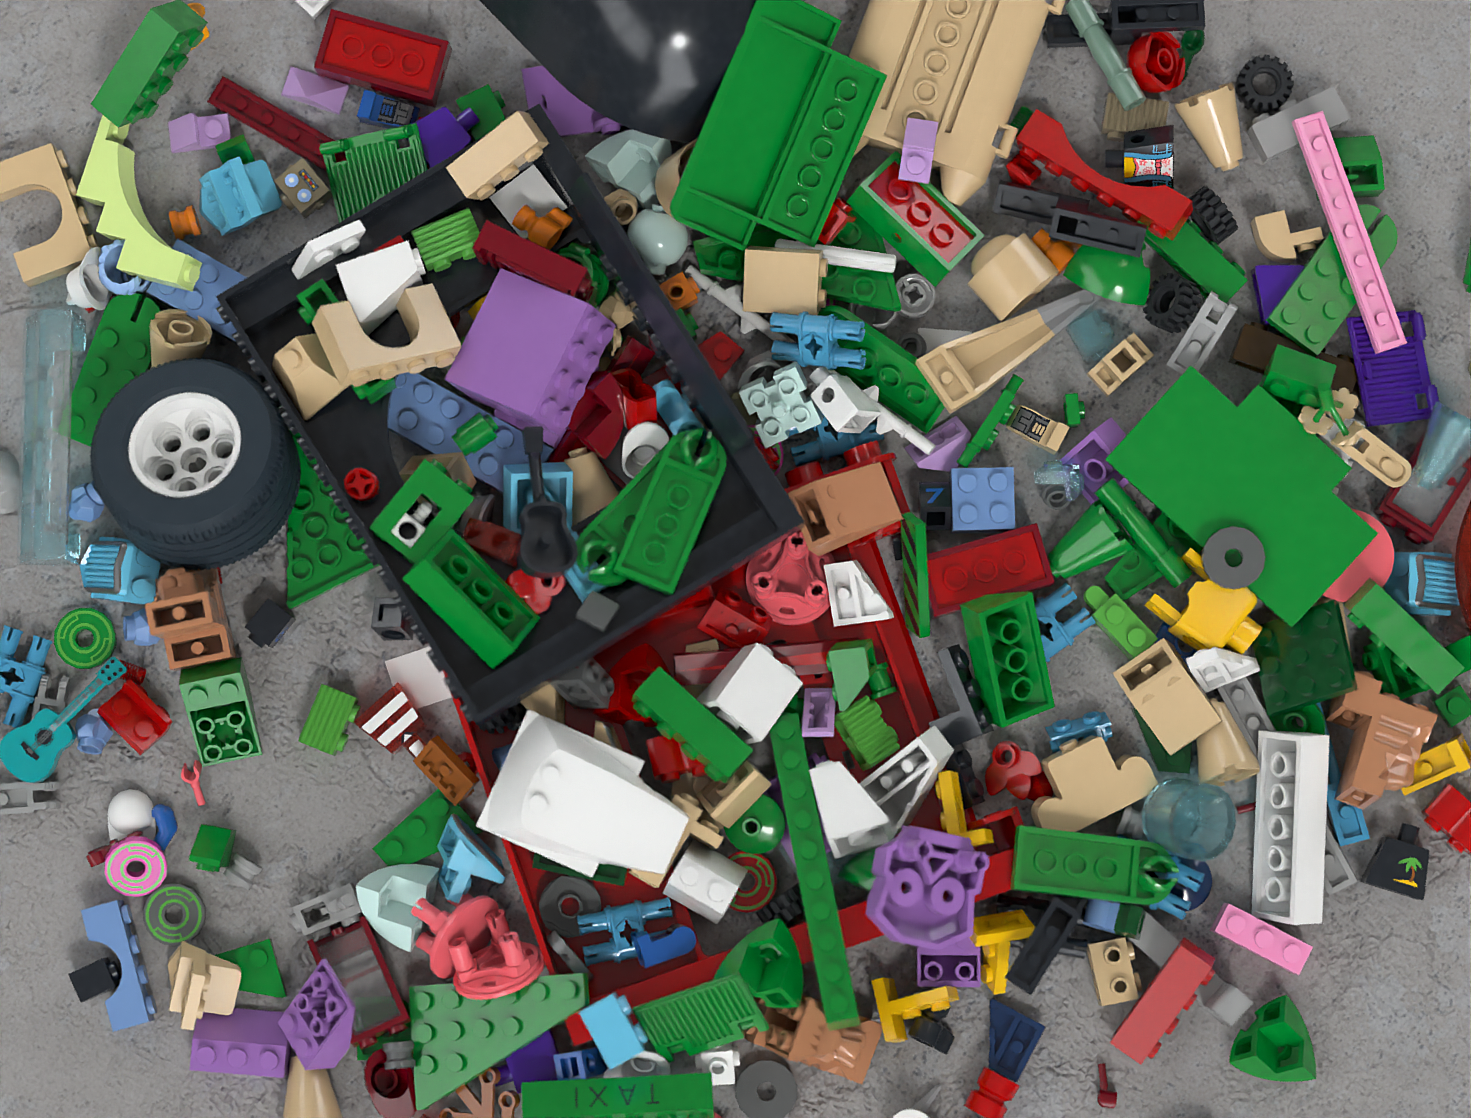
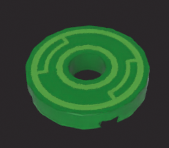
[54,608,117,669]

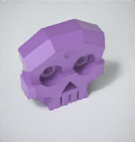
[866,825,989,950]

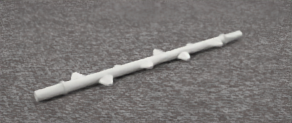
[684,265,936,455]

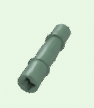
[1065,0,1146,111]

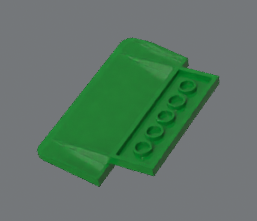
[670,0,887,251]

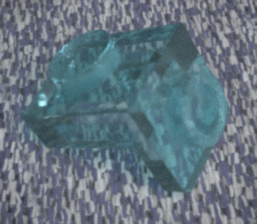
[1034,460,1084,501]

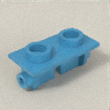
[1045,711,1113,753]

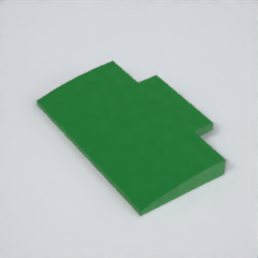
[1105,365,1378,628]

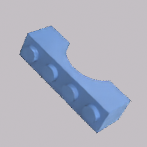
[81,900,157,1032]

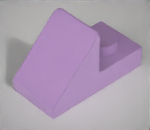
[168,113,232,153]
[898,118,938,184]

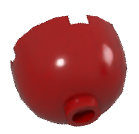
[1126,32,1185,93]

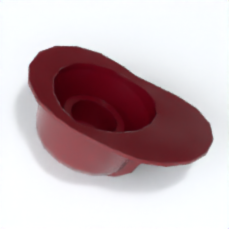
[364,1048,417,1118]

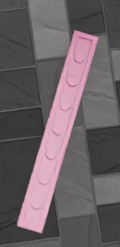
[1292,111,1407,354]

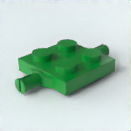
[956,374,1024,468]

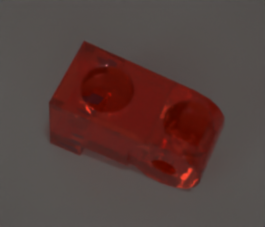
[461,518,521,567]

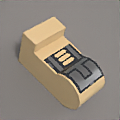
[1006,404,1070,455]

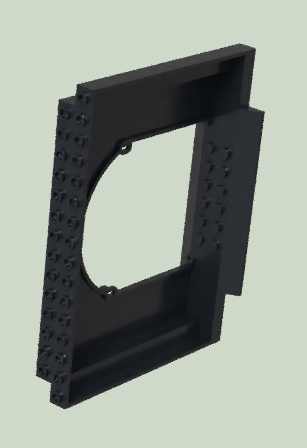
[216,104,805,727]

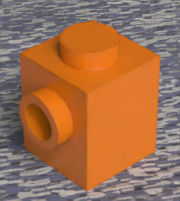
[659,272,700,311]

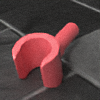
[181,760,205,806]

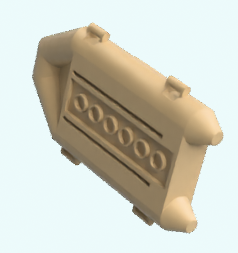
[849,0,1066,207]

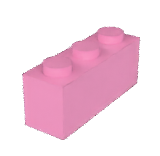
[1210,903,1313,975]

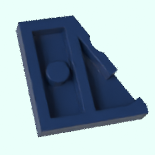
[989,998,1046,1083]

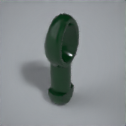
[1180,30,1205,81]

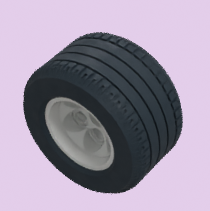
[90,358,301,570]

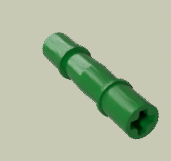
[1094,477,1193,588]

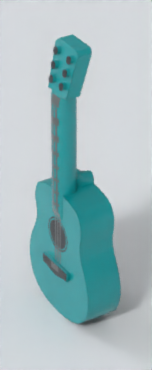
[0,657,127,783]

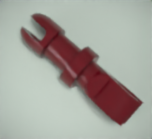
[86,830,143,867]

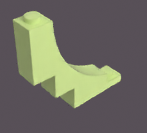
[76,115,202,292]

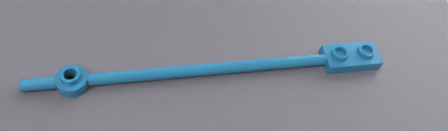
[1316,702,1370,847]

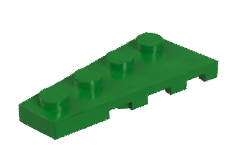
[1103,513,1203,602]

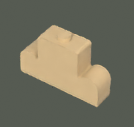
[1031,735,1161,832]

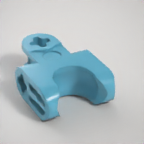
[652,379,707,451]

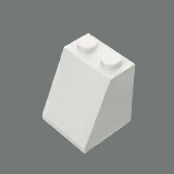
[336,241,426,336]
[697,643,803,744]
[809,761,894,859]
[663,839,748,924]

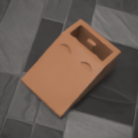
[787,462,903,557]

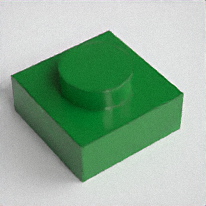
[215,134,255,164]
[675,308,699,340]
[1063,393,1085,428]
[1432,685,1471,728]

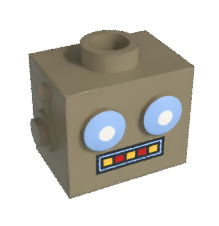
[274,157,333,219]

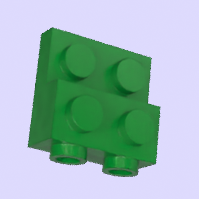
[1362,625,1431,700]

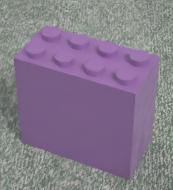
[444,268,616,437]

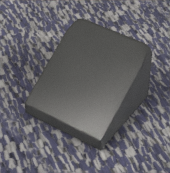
[576,590,620,634]

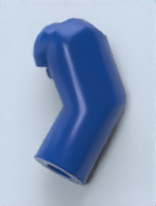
[151,804,178,852]

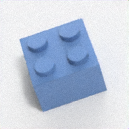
[949,467,1015,534]

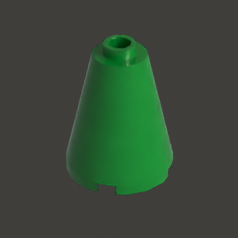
[1047,498,1135,579]

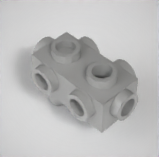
[291,880,363,939]

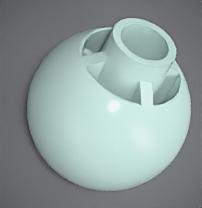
[627,204,688,275]

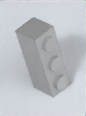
[1247,86,1350,164]

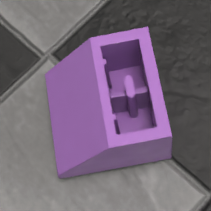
[916,937,980,987]

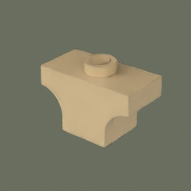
[1087,332,1154,397]

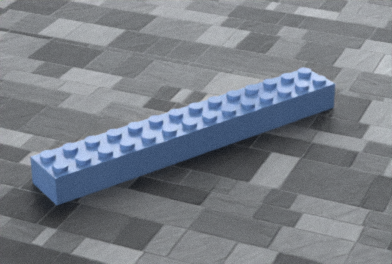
[147,239,553,494]

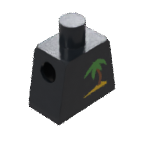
[1361,823,1429,900]

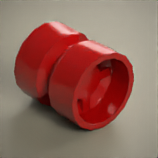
[964,1066,1020,1118]

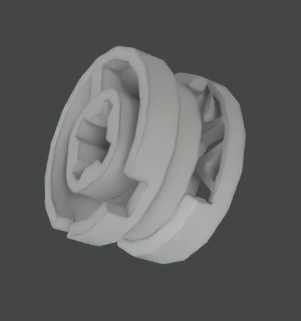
[895,274,935,320]

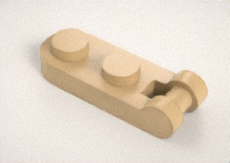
[1338,420,1412,487]

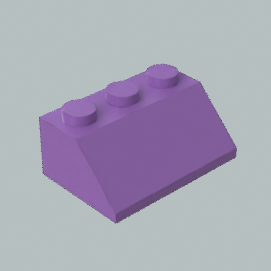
[189,1008,291,1078]

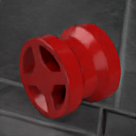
[344,468,380,501]

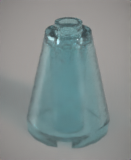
[1413,401,1471,492]

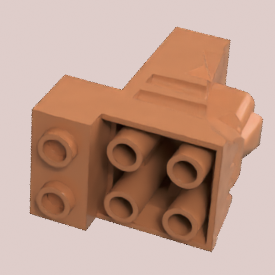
[144,567,236,671]
[1325,671,1438,810]
[744,993,883,1084]

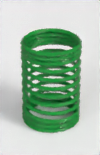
[1009,106,1034,137]

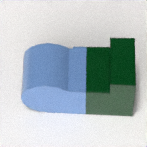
[1082,899,1146,940]

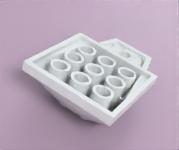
[476,709,689,877]

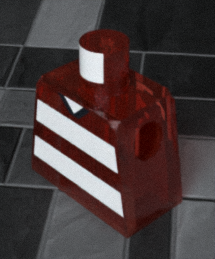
[354,682,428,759]

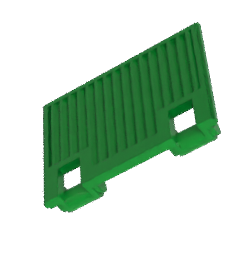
[319,123,428,223]
[632,972,770,1063]

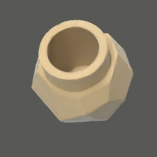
[604,188,638,226]
[599,288,634,331]

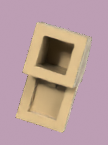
[1250,210,1323,263]

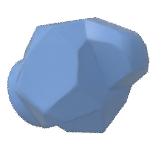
[68,480,105,522]
[123,608,161,646]
[75,708,113,755]

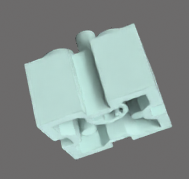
[739,362,824,448]

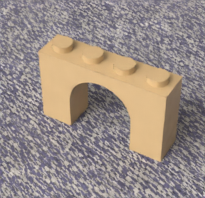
[0,143,99,287]
[312,283,462,387]

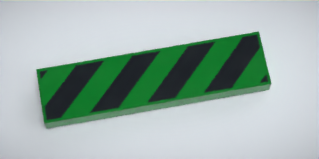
[901,512,930,638]

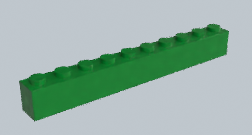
[769,713,860,1031]

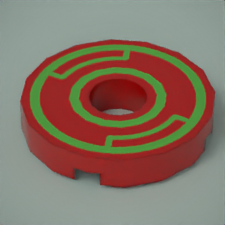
[727,851,777,913]

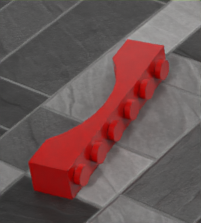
[1016,109,1193,240]

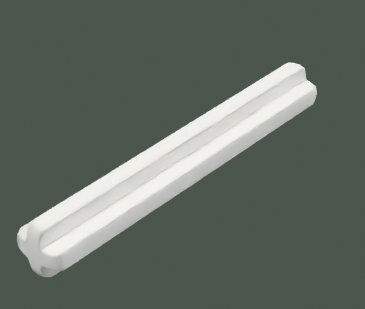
[775,239,896,273]

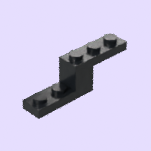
[1045,0,1205,48]
[993,180,1147,258]
[929,644,994,810]
[1004,895,1088,995]

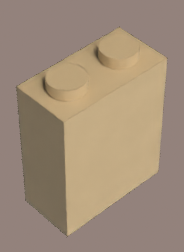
[743,246,828,315]

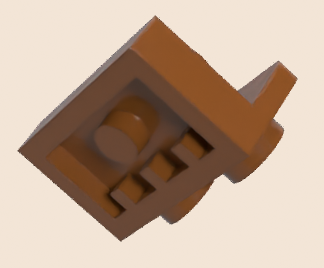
[413,735,480,806]

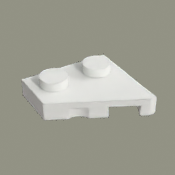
[824,560,894,626]
[1186,647,1261,693]

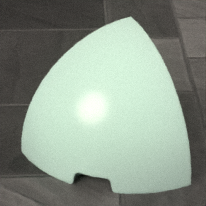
[585,129,672,211]
[356,864,439,952]

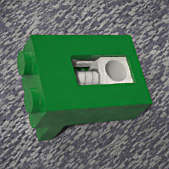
[368,459,475,565]

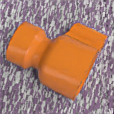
[512,204,573,250]
[1031,228,1082,276]

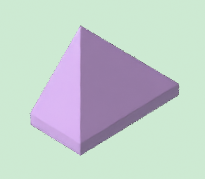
[281,66,349,115]
[905,416,971,472]
[802,688,836,737]

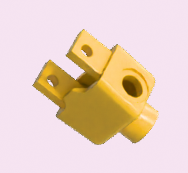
[1144,548,1263,654]

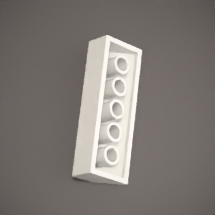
[1251,730,1329,925]

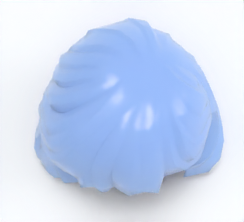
[98,239,152,295]

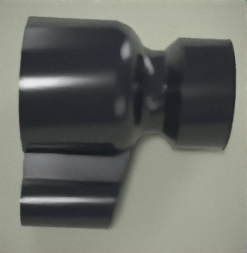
[907,1006,955,1055]

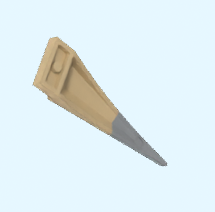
[915,289,1103,414]

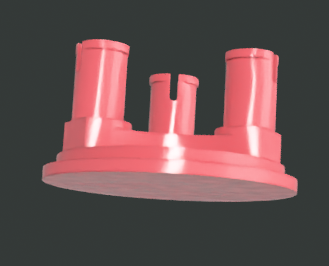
[1323,509,1394,602]
[746,532,836,625]
[411,893,499,979]
[448,909,545,999]

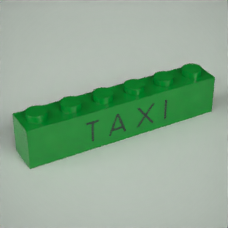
[522,1072,714,1118]

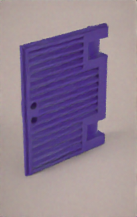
[1346,310,1441,427]

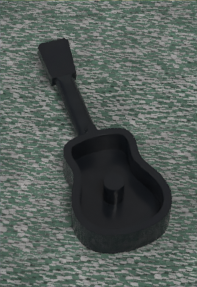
[516,426,578,579]

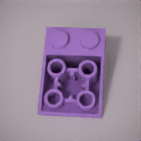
[278,959,355,1070]

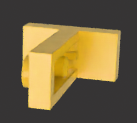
[1401,733,1471,796]
[935,771,994,846]
[969,909,1035,995]
[871,977,959,1043]

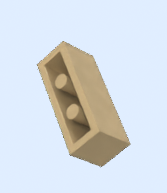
[446,110,549,200]

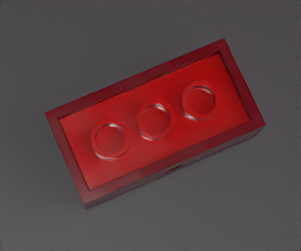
[314,9,452,108]
[927,523,1055,619]

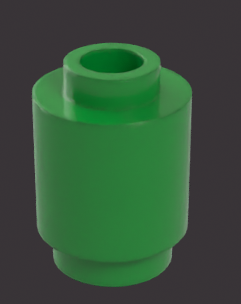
[451,412,499,456]

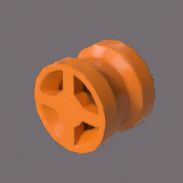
[169,205,202,240]

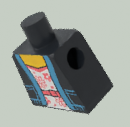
[1105,125,1174,189]

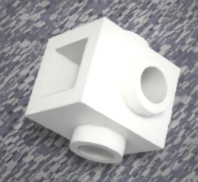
[695,1042,740,1086]

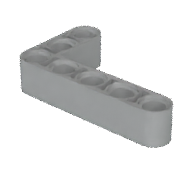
[1123,903,1253,1027]

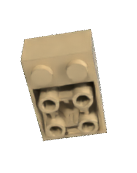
[1113,638,1222,755]

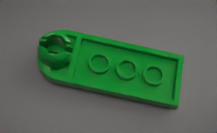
[1266,204,1398,357]
[57,293,163,447]
[818,305,945,434]
[613,428,726,596]
[576,436,698,586]
[1011,825,1179,905]

